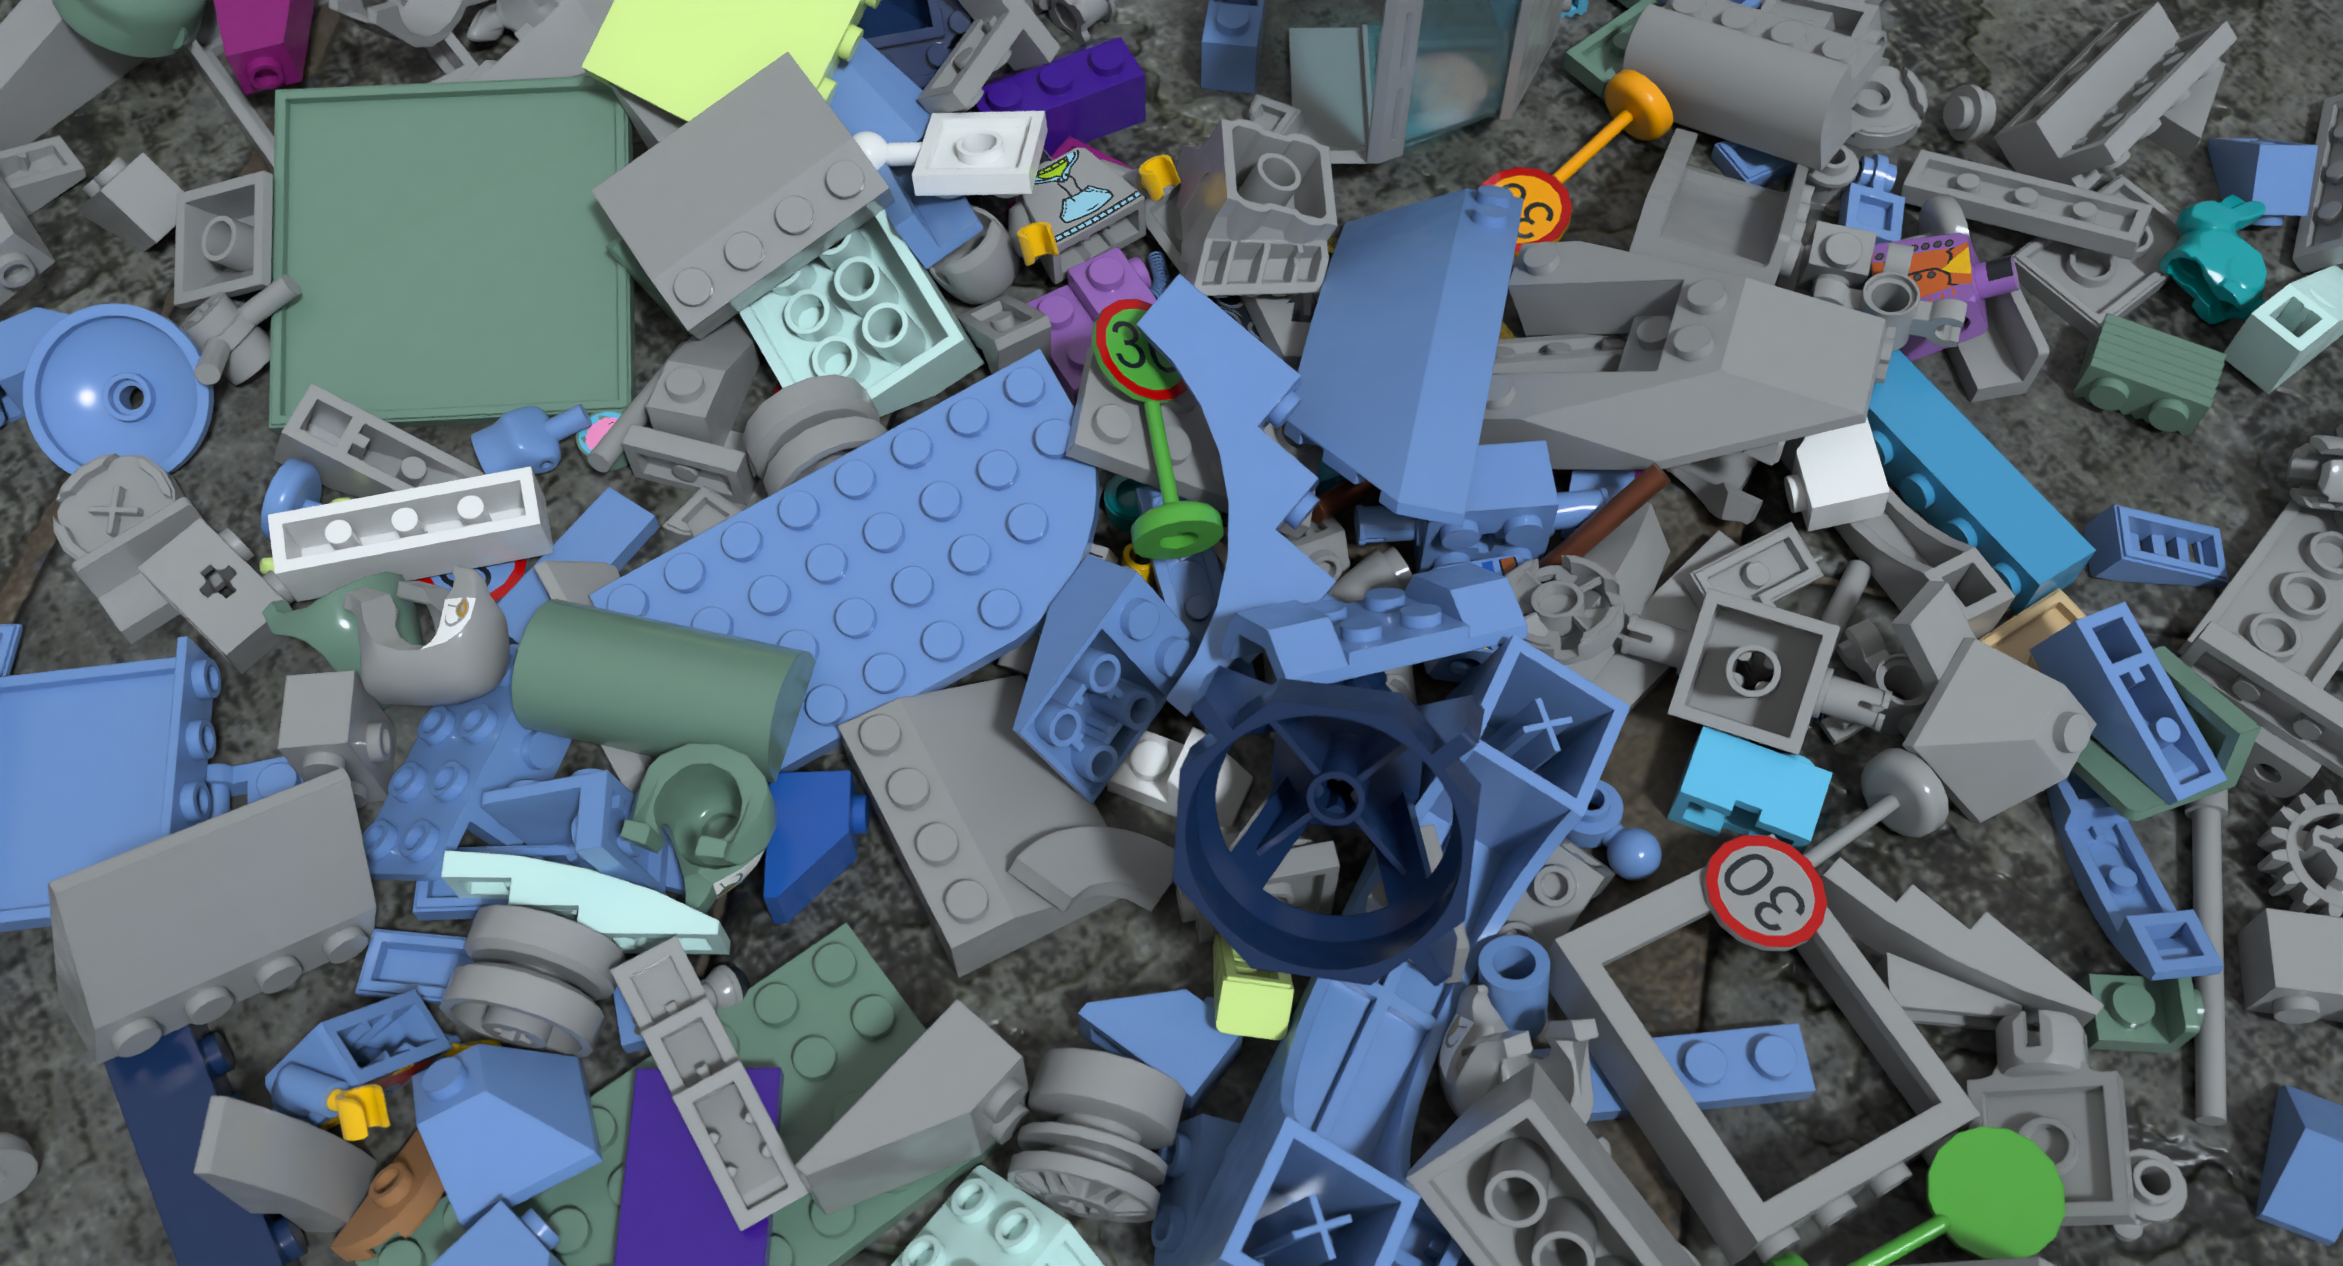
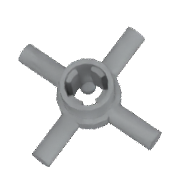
[180,274,301,385]

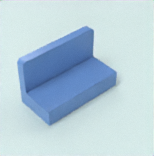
[877,162,983,269]

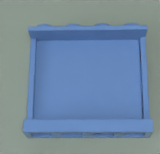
[0,636,221,932]

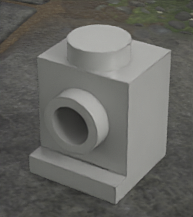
[1794,221,1877,297]

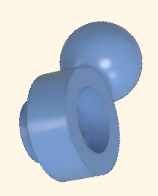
[1565,780,1662,881]

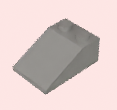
[795,999,1030,1215]

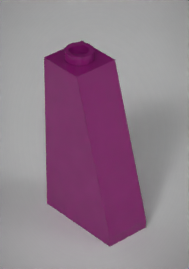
[214,0,315,95]

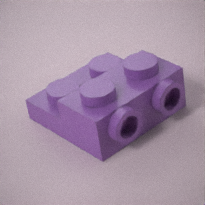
[1026,246,1157,404]

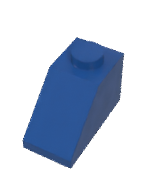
[763,770,870,924]

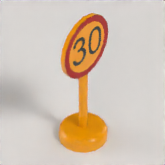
[1477,69,1674,256]

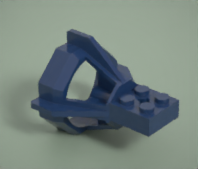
[1173,665,1485,987]

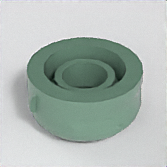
[52,0,209,58]

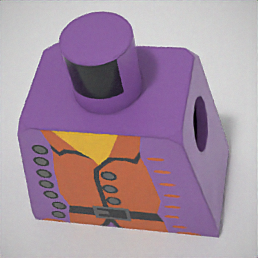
[1871,233,2020,362]

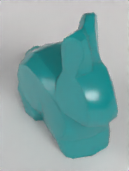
[2159,194,2267,324]

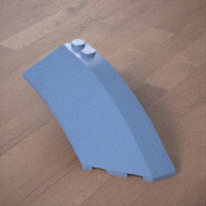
[1284,185,1524,527]

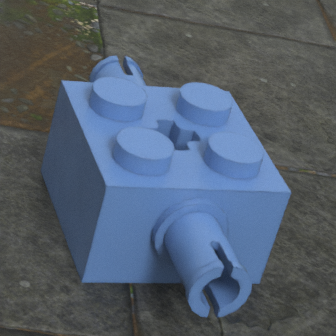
[1354,440,1610,574]

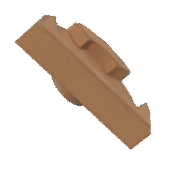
[329,1129,445,1262]

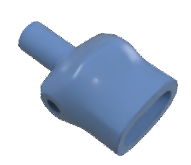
[471,404,592,475]

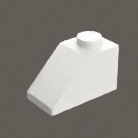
[1784,418,1890,532]

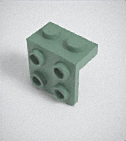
[2072,645,2261,821]

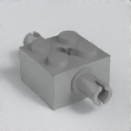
[1621,587,1893,755]

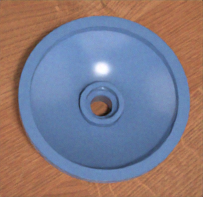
[22,303,214,475]

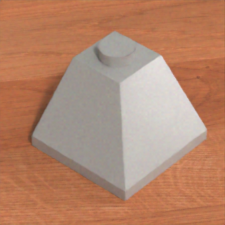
[174,170,273,309]
[1902,637,2097,823]

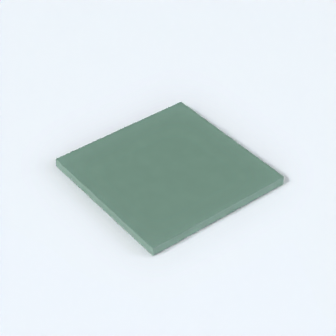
[269,76,636,434]

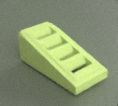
[1213,933,1294,1040]

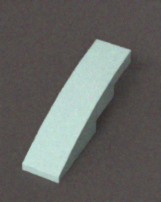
[441,850,731,954]

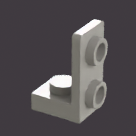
[1495,838,1616,952]

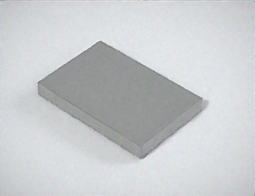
[2012,174,2181,340]

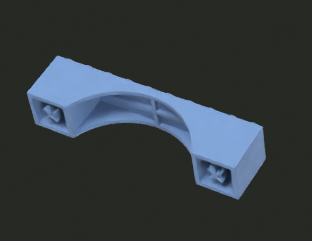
[1172,634,1631,1266]

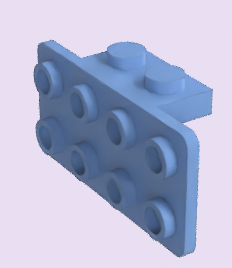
[362,644,572,881]

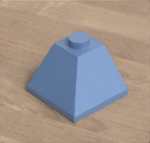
[411,1043,603,1230]

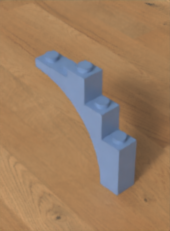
[1136,274,1337,716]

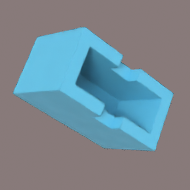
[1667,725,1833,854]

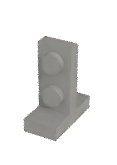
[917,0,1061,115]

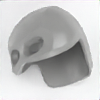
[928,206,1020,304]

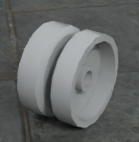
[742,374,888,497]
[439,904,626,1058]

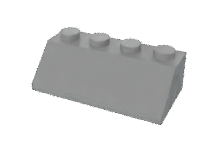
[1406,1061,1696,1266]

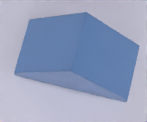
[2255,1084,2343,1246]

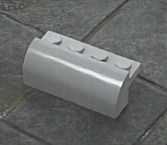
[1623,0,1881,171]
[1994,1,2237,190]

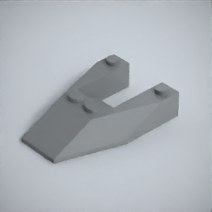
[1479,241,1887,470]

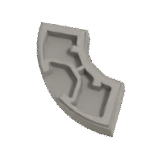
[1008,826,1175,912]

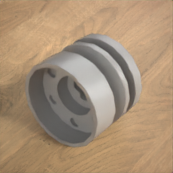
[1008,1048,1186,1223]

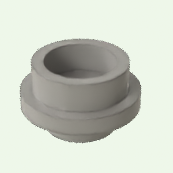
[1943,85,1996,141]

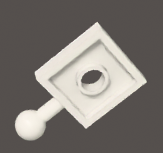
[853,111,1048,199]

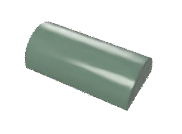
[512,599,816,783]

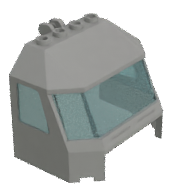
[1288,0,1572,164]

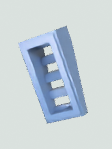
[2084,504,2229,588]

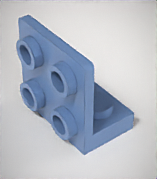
[481,769,669,895]

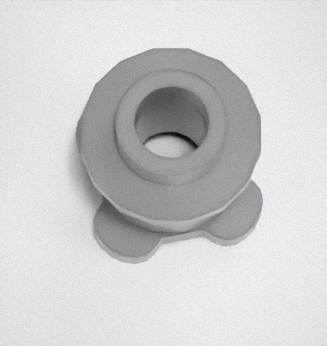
[1049,0,1116,45]
[1794,145,1859,217]
[2109,1148,2187,1242]

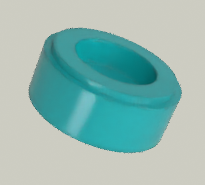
[1104,474,1148,532]

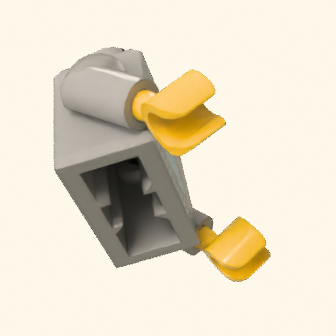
[1008,148,1182,285]

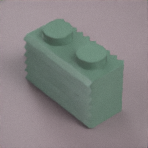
[2072,313,2227,436]

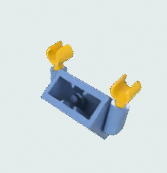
[265,989,501,1141]

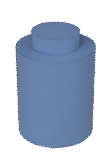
[1478,935,1550,1039]

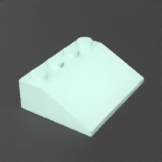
[739,209,984,417]

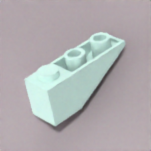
[2224,265,2343,394]

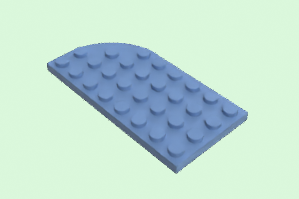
[589,348,1100,785]

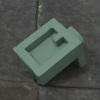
[2079,974,2204,1054]

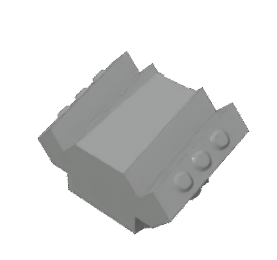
[1176,118,1338,298]

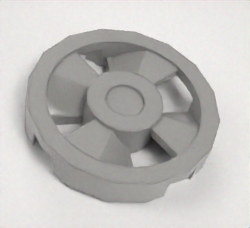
[1503,555,1625,665]

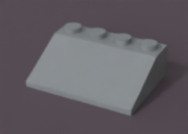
[591,52,895,340]
[838,674,1121,978]
[48,767,377,1065]

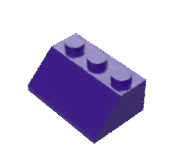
[965,37,1146,156]

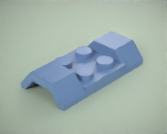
[1222,563,1528,684]

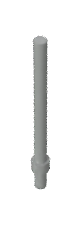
[2184,789,2228,1126]

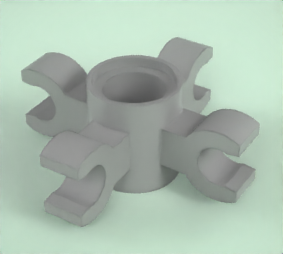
[1813,242,1968,384]
[1819,619,1930,745]

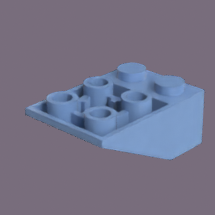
[1013,554,1201,804]

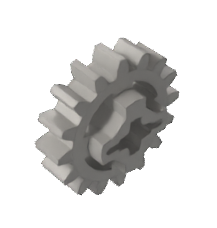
[2257,790,2343,917]

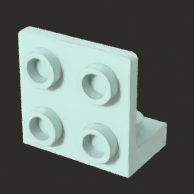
[891,1165,1104,1266]

